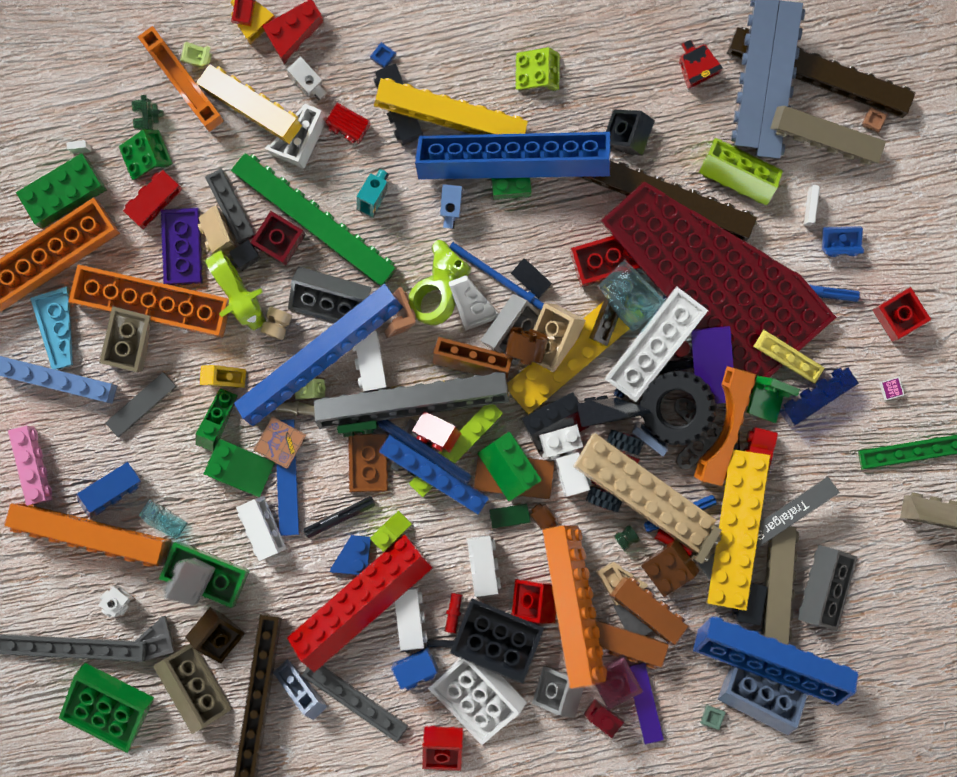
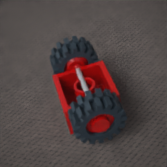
[585,429,644,513]

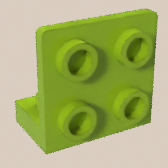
[516,47,560,91]

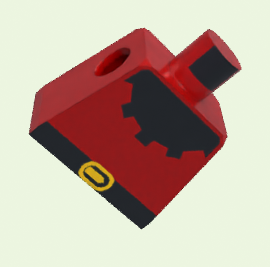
[679,40,723,89]

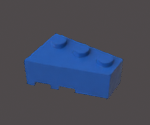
[77,462,141,519]

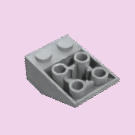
[164,558,216,605]

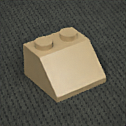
[198,206,236,254]

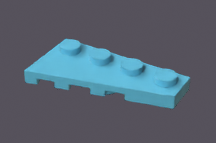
[30,286,73,370]

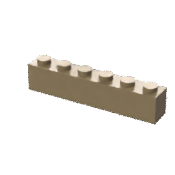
[770,106,886,166]
[761,527,799,645]

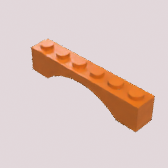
[138,26,224,132]
[694,366,756,486]

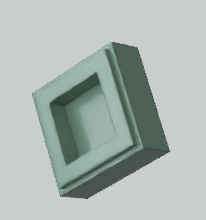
[700,704,726,730]

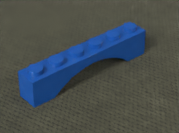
[379,434,489,515]

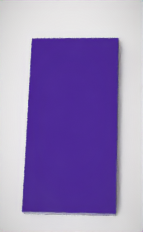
[161,208,203,285]
[691,326,733,404]

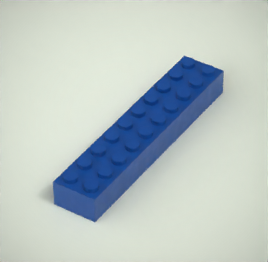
[415,132,611,180]

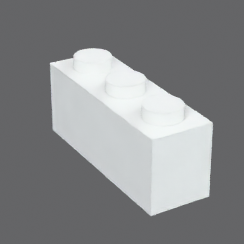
[352,331,388,392]
[236,496,287,561]
[395,588,428,651]

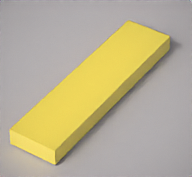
[753,330,825,384]

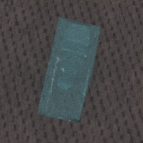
[139,499,188,539]

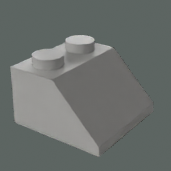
[532,666,584,718]

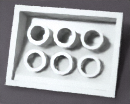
[428,658,527,745]

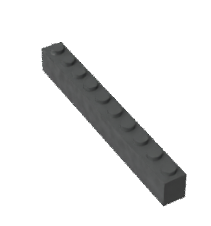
[314,372,509,429]

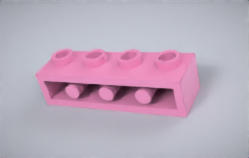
[8,425,52,506]

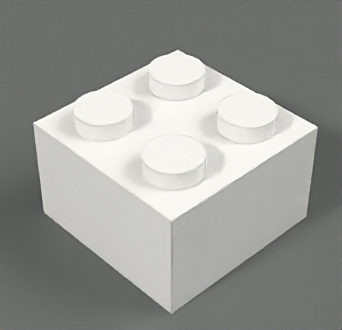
[554,452,592,497]

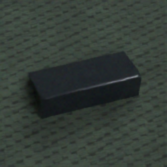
[511,258,552,299]

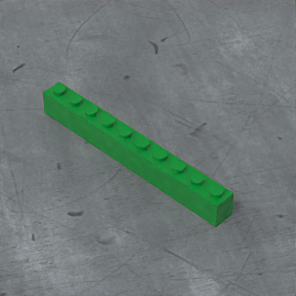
[231,153,396,287]

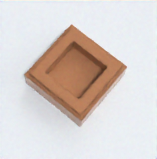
[861,107,888,133]

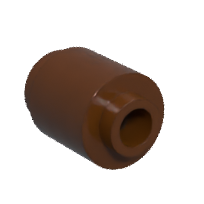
[530,503,558,530]

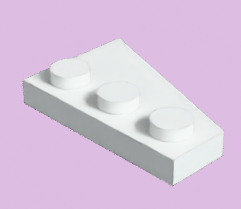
[448,276,499,331]

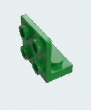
[119,129,173,180]
[747,376,800,423]

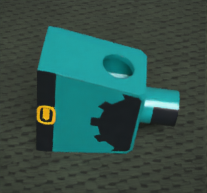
[356,169,389,218]

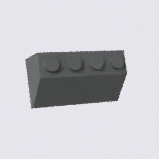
[288,267,372,323]
[798,545,858,631]

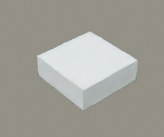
[66,140,91,154]

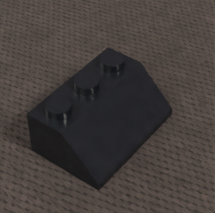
[521,392,589,453]

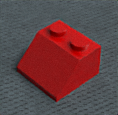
[512,579,556,623]
[422,726,463,771]

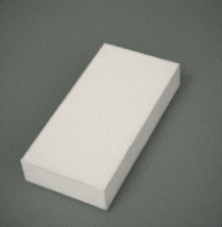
[803,185,820,227]

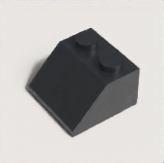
[606,109,655,156]

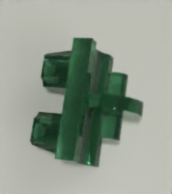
[132,95,164,131]

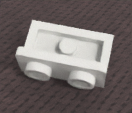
[539,425,583,460]

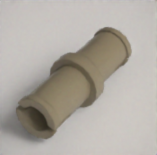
[276,401,315,416]

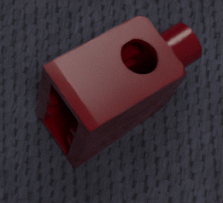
[584,698,625,738]

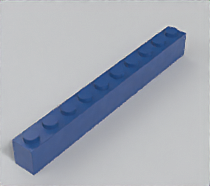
[234,284,403,426]

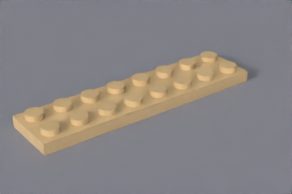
[573,433,716,553]

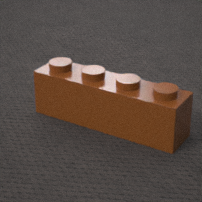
[433,337,512,379]
[610,577,688,645]
[595,619,669,669]

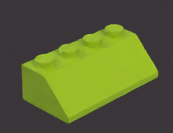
[699,138,783,205]

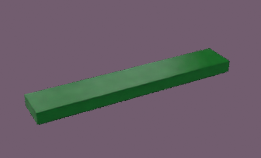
[858,435,957,470]

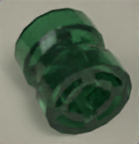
[613,525,640,551]

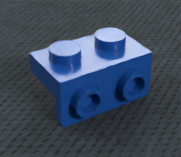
[822,226,864,257]

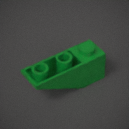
[195,388,238,452]

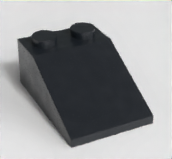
[577,395,651,427]

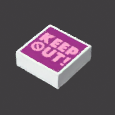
[879,377,904,401]

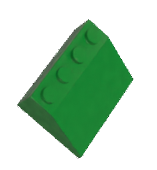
[59,663,154,753]

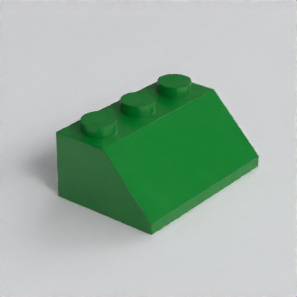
[477,431,542,501]

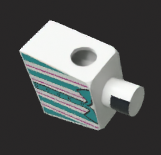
[287,57,327,101]

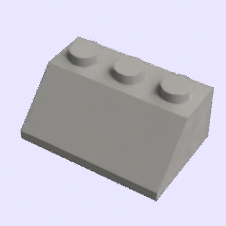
[481,294,540,366]

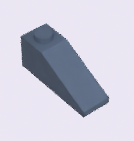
[273,659,328,720]

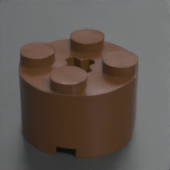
[505,327,548,365]

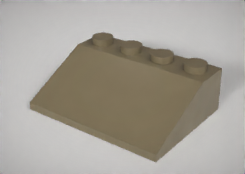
[900,492,957,530]

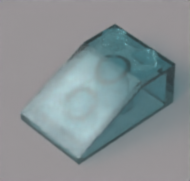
[598,260,665,331]

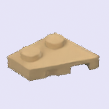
[596,562,648,605]

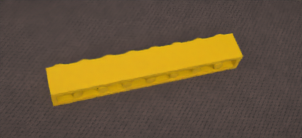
[373,78,528,135]

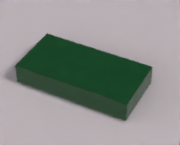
[489,503,530,529]

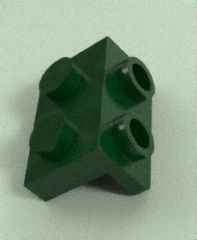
[337,421,378,438]

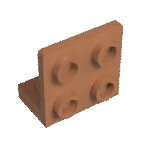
[384,287,416,338]

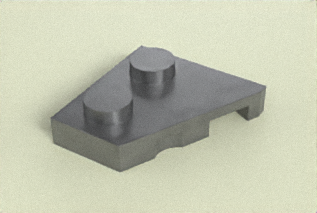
[135,615,175,663]

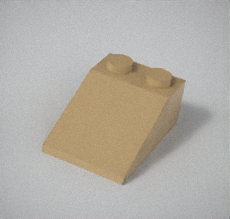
[533,303,586,372]

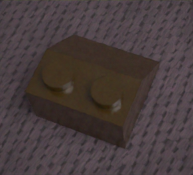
[185,607,246,664]

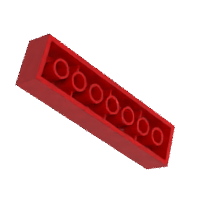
[287,534,433,672]

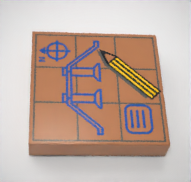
[254,417,307,469]

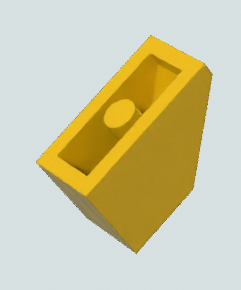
[200,365,246,388]

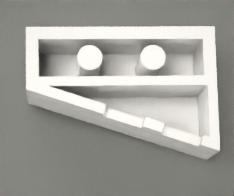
[265,104,327,169]
[467,535,501,597]

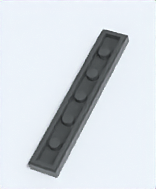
[302,665,409,743]

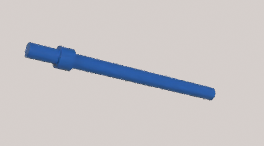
[449,242,544,310]

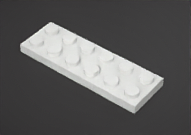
[605,286,708,402]

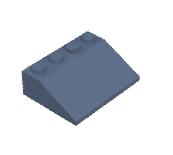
[717,666,808,735]

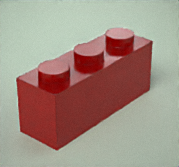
[123,170,183,230]

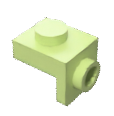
[180,42,212,68]
[295,379,326,400]

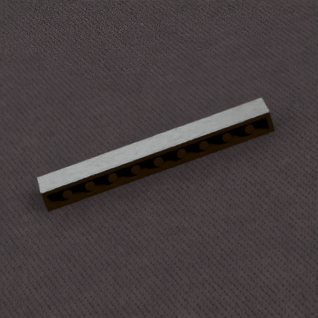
[726,27,916,118]
[578,158,757,242]
[234,613,282,777]

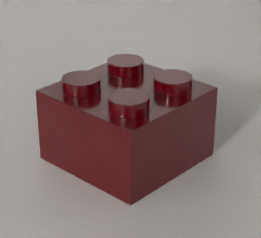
[250,211,306,266]

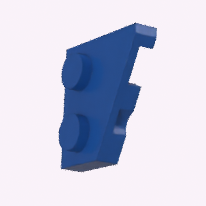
[330,535,371,575]

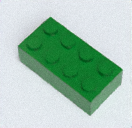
[16,153,107,229]
[159,541,250,608]

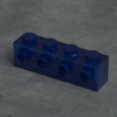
[780,367,859,427]

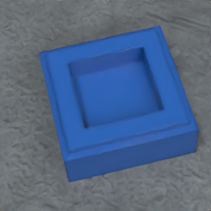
[370,42,396,68]

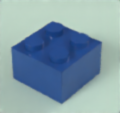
[391,647,438,690]

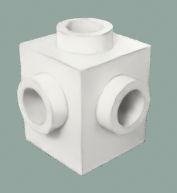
[99,585,133,617]

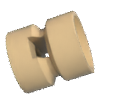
[260,307,293,341]

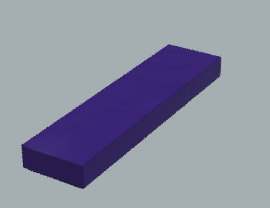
[626,662,664,744]

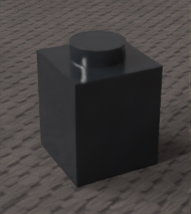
[229,240,261,271]

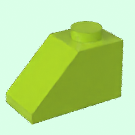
[370,510,412,552]

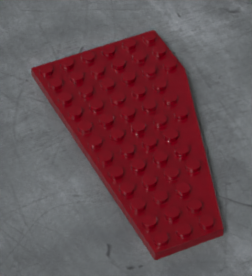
[600,182,837,394]

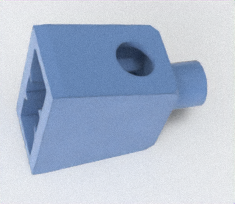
[440,184,463,229]

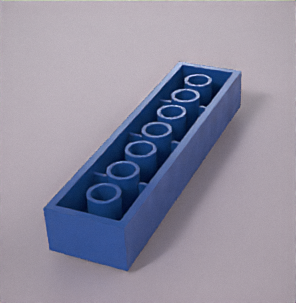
[693,616,859,706]

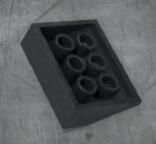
[449,598,544,684]

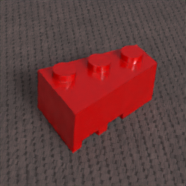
[262,0,323,65]

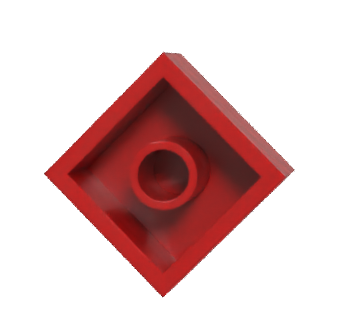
[872,287,931,342]

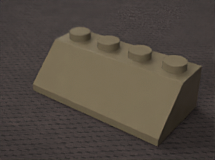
[153,644,232,734]

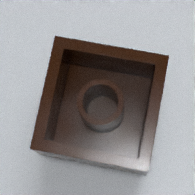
[641,540,700,597]

